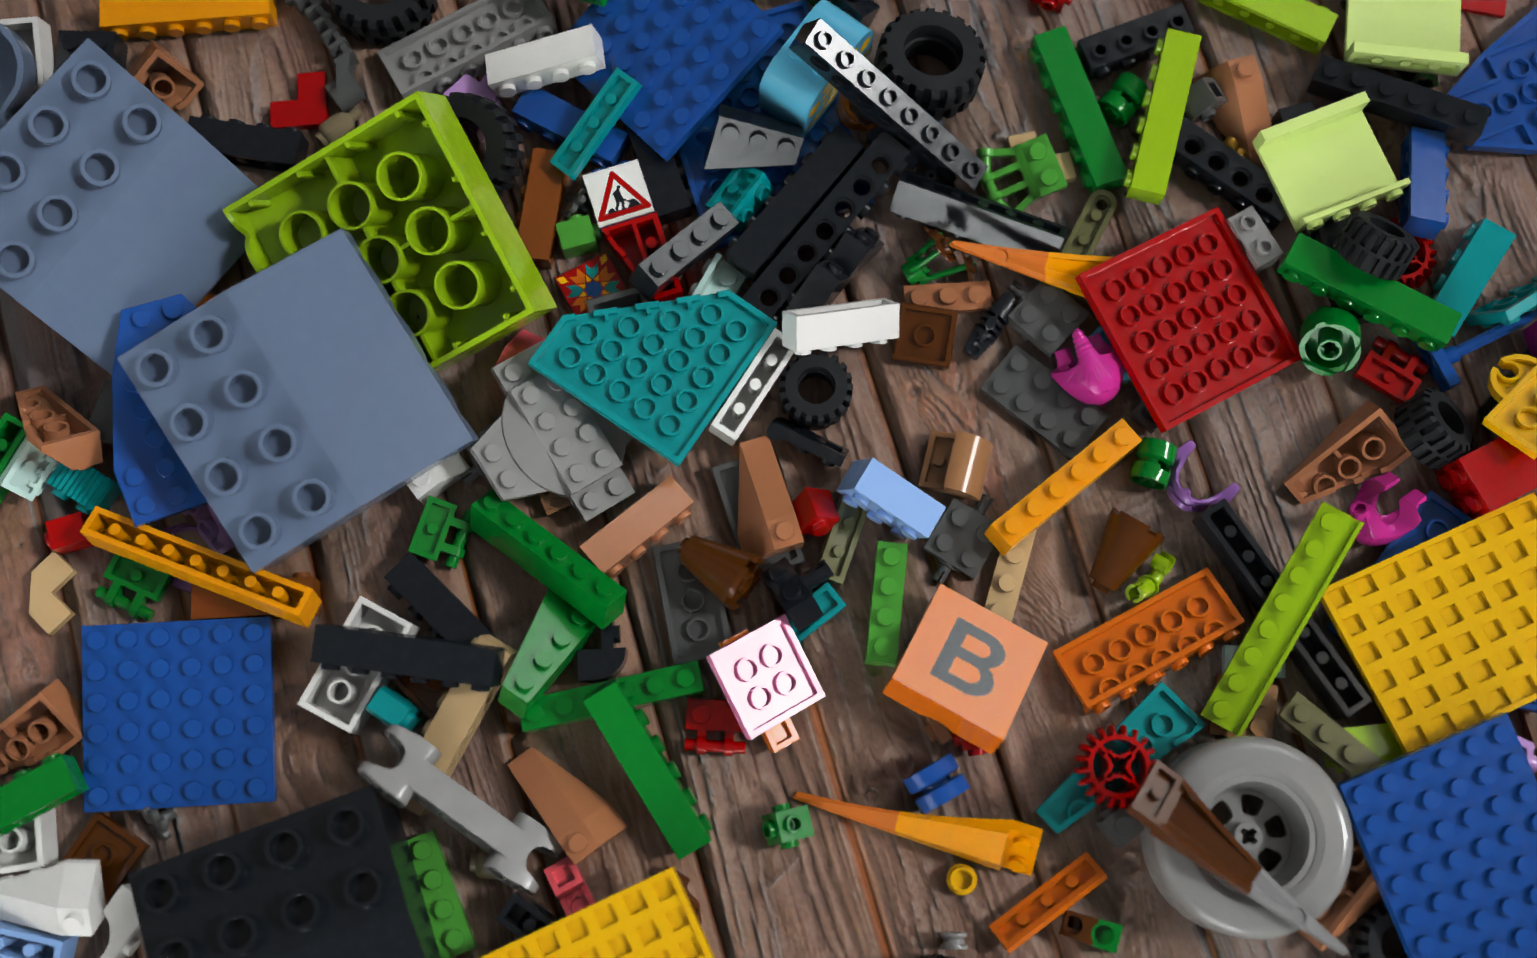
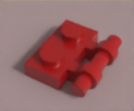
[1353,335,1429,405]
[684,698,746,756]

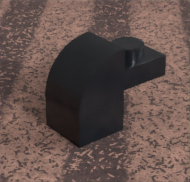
[577,621,628,683]

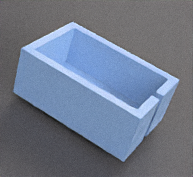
[836,458,946,540]

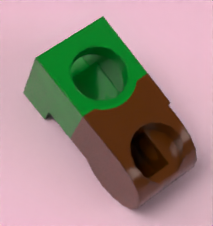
[1059,910,1123,954]

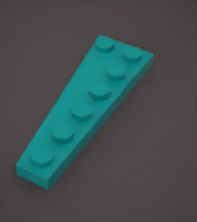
[1465,276,1537,328]
[1034,681,1206,834]

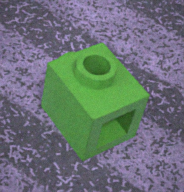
[555,214,602,260]

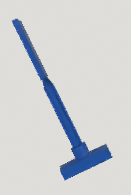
[1413,309,1537,392]

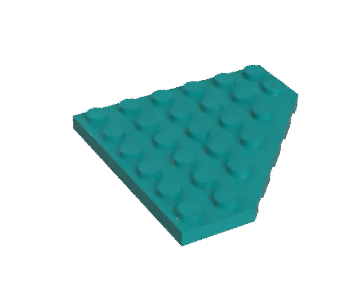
[528,290,778,467]

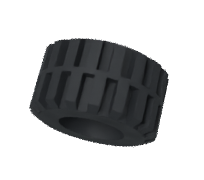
[1332,211,1420,280]
[779,350,853,430]
[1394,387,1474,470]
[1348,902,1408,958]

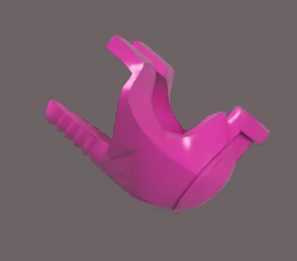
[1051,328,1124,407]
[1347,471,1426,546]

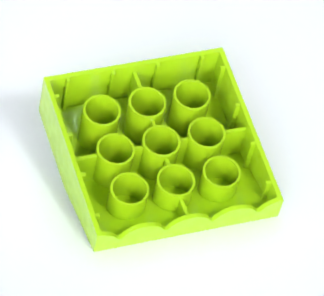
[222,91,557,374]

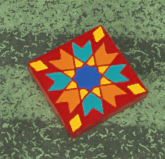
[555,252,626,315]

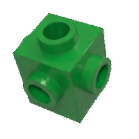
[762,803,814,850]

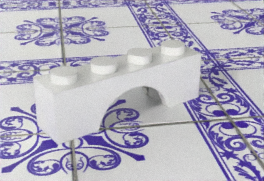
[100,883,142,958]

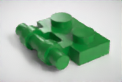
[407,495,473,569]
[95,554,173,621]

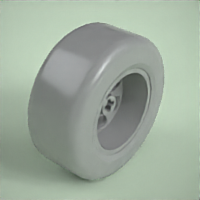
[1140,736,1353,940]

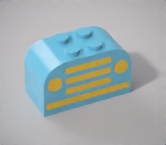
[759,0,874,137]

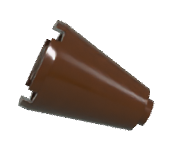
[1089,507,1165,594]
[677,535,764,611]

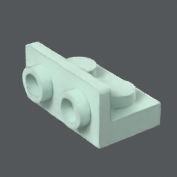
[688,253,747,296]
[0,437,59,501]

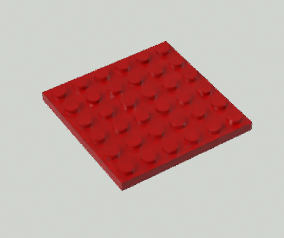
[1075,207,1302,434]

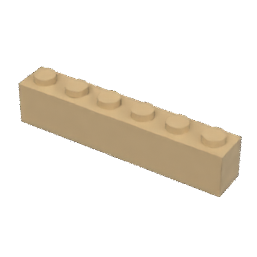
[405,634,518,817]

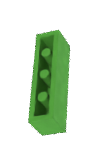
[864,541,908,668]

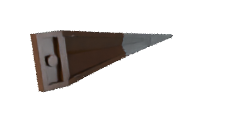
[1126,759,1349,956]

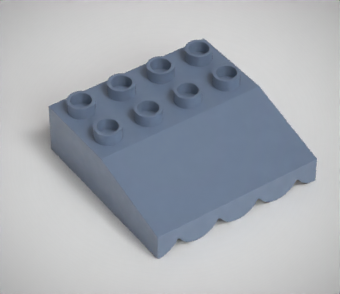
[0,38,259,375]
[117,229,479,573]

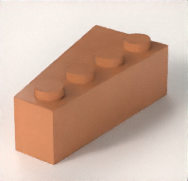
[578,475,694,579]

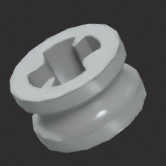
[939,932,968,950]

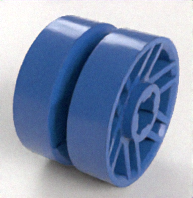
[903,753,971,814]

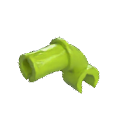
[1125,550,1176,603]

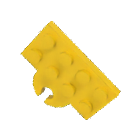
[1482,354,1537,460]

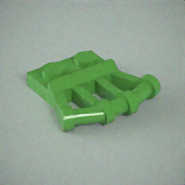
[976,133,1068,212]

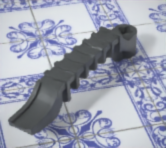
[283,0,367,112]

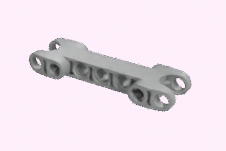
[357,724,563,895]

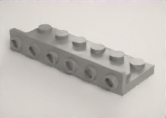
[377,0,558,99]

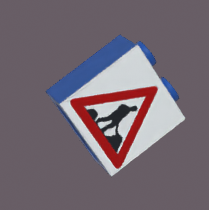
[583,159,655,238]

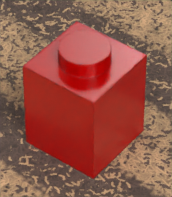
[792,487,840,536]
[44,511,93,555]

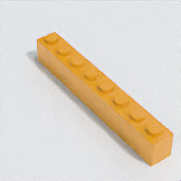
[80,506,322,628]

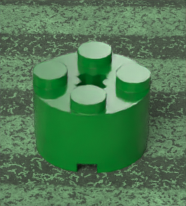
[1299,306,1361,376]

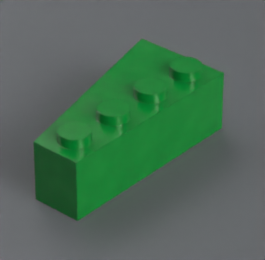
[498,589,597,719]

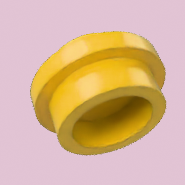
[946,863,977,895]

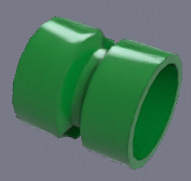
[1097,72,1149,127]
[1129,437,1178,490]

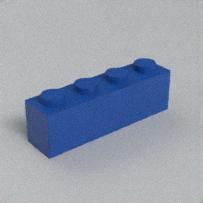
[512,89,630,169]
[1399,126,1449,240]

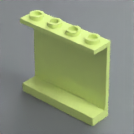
[1344,0,1469,76]
[1252,91,1411,233]

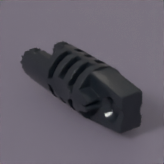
[962,292,1016,361]

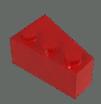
[601,212,684,302]

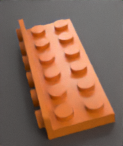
[1052,567,1245,715]

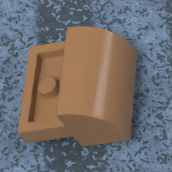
[918,430,993,501]

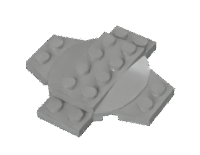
[470,340,635,523]

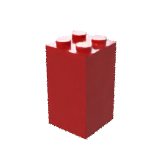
[1435,437,1537,519]

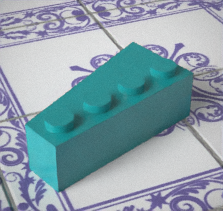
[1429,218,1517,338]

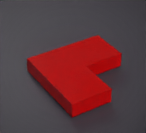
[270,71,329,130]

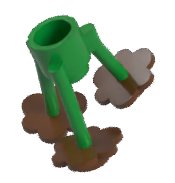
[901,227,977,285]

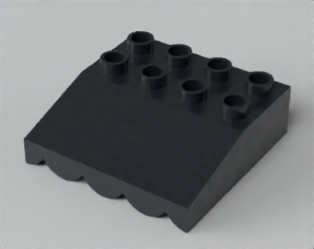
[128,784,441,958]

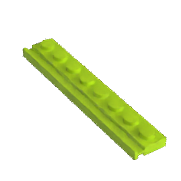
[1200,501,1364,736]

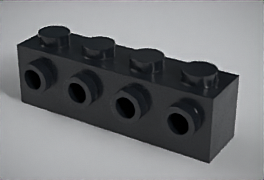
[1075,2,1195,81]

